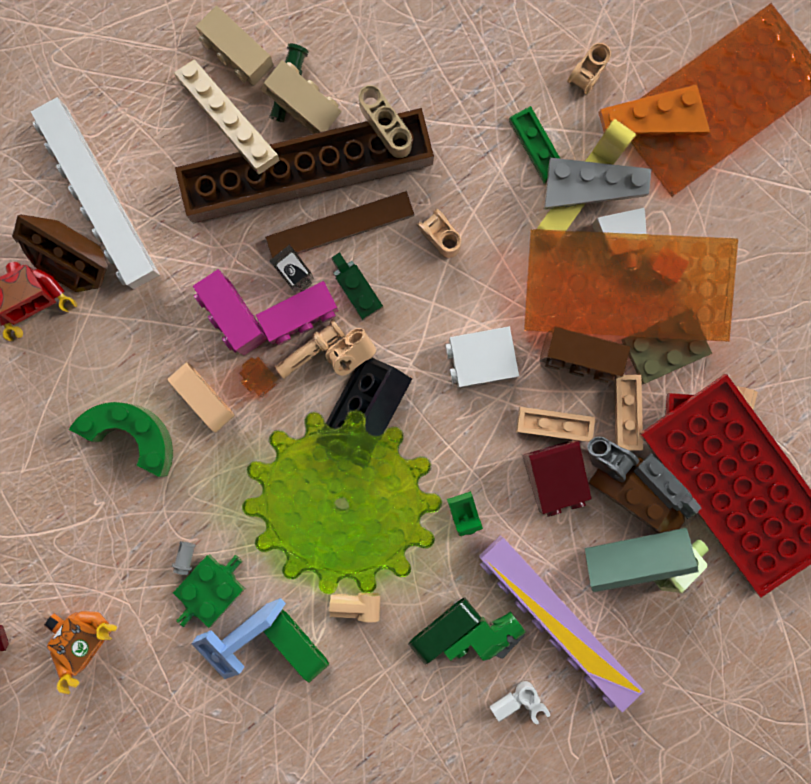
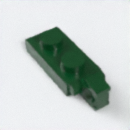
[331,252,383,320]

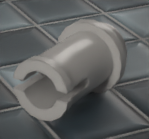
[172,541,196,575]

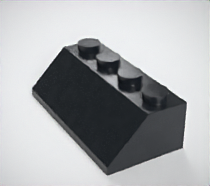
[316,358,412,468]

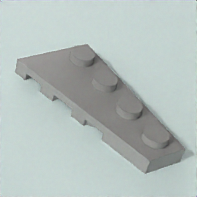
[544,158,651,210]

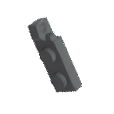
[634,453,701,519]

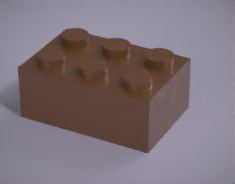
[539,327,631,383]

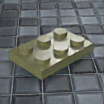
[621,308,712,384]

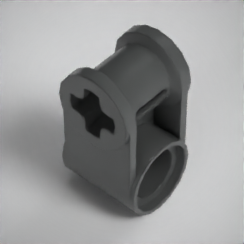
[588,437,639,482]

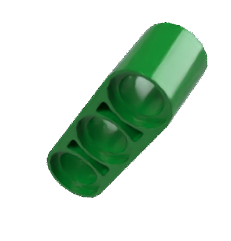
[263,609,329,683]

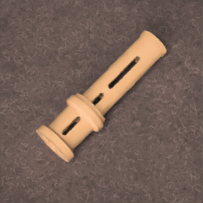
[275,319,346,379]

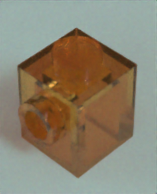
[239,357,281,397]

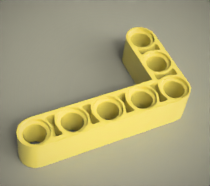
[533,119,636,249]

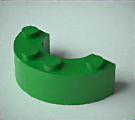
[69,402,173,477]

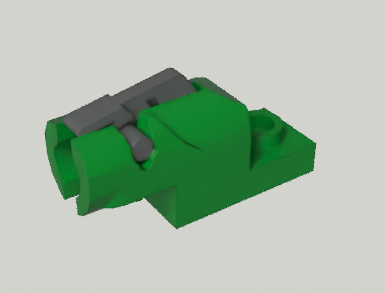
[444,611,526,661]

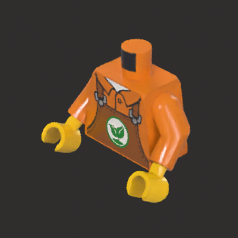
[44,611,117,694]

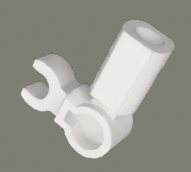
[490,681,550,725]

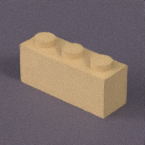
[196,5,274,86]
[261,60,342,134]

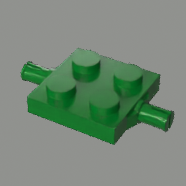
[173,554,246,628]

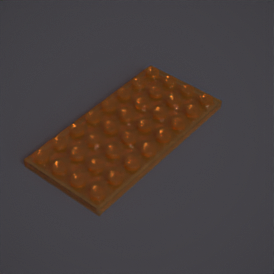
[630,3,811,197]
[524,229,738,342]

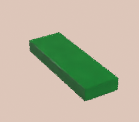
[509,106,561,183]

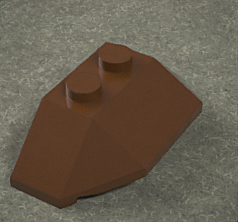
[12,214,108,293]
[588,457,685,533]

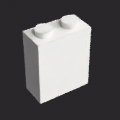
[445,326,519,388]

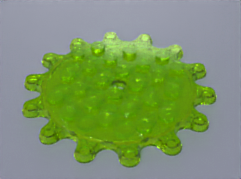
[242,411,442,594]

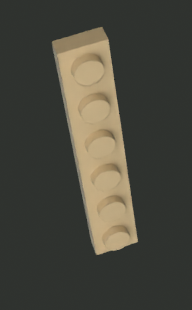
[174,60,280,175]

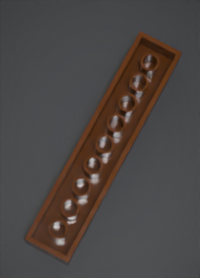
[175,108,434,224]

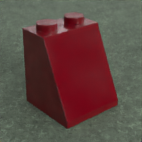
[522,440,592,517]

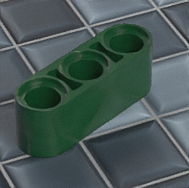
[408,597,481,665]

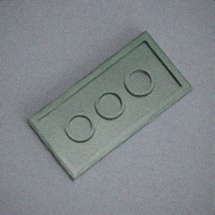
[585,528,699,592]

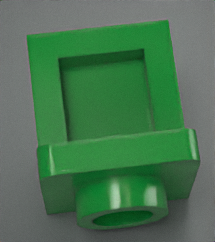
[447,491,483,536]

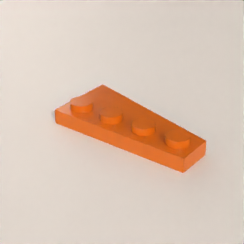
[598,84,710,136]

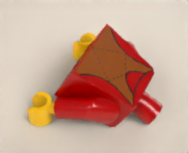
[0,262,77,341]

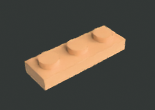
[614,375,643,450]
[516,407,595,442]

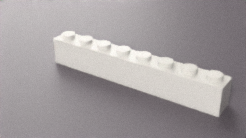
[31,97,160,289]

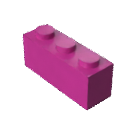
[256,281,339,346]

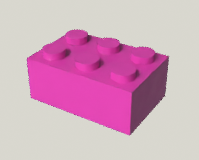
[193,269,268,355]

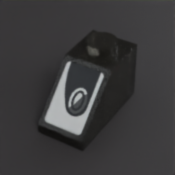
[270,245,314,293]

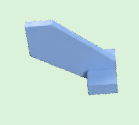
[191,598,286,679]

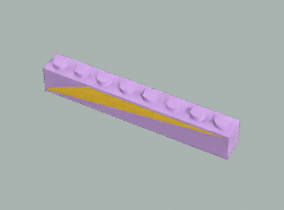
[479,535,645,712]

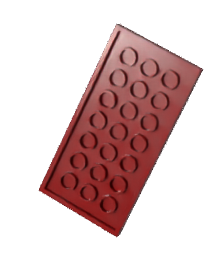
[640,374,811,598]

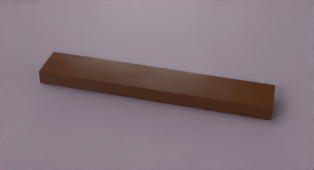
[265,191,414,262]

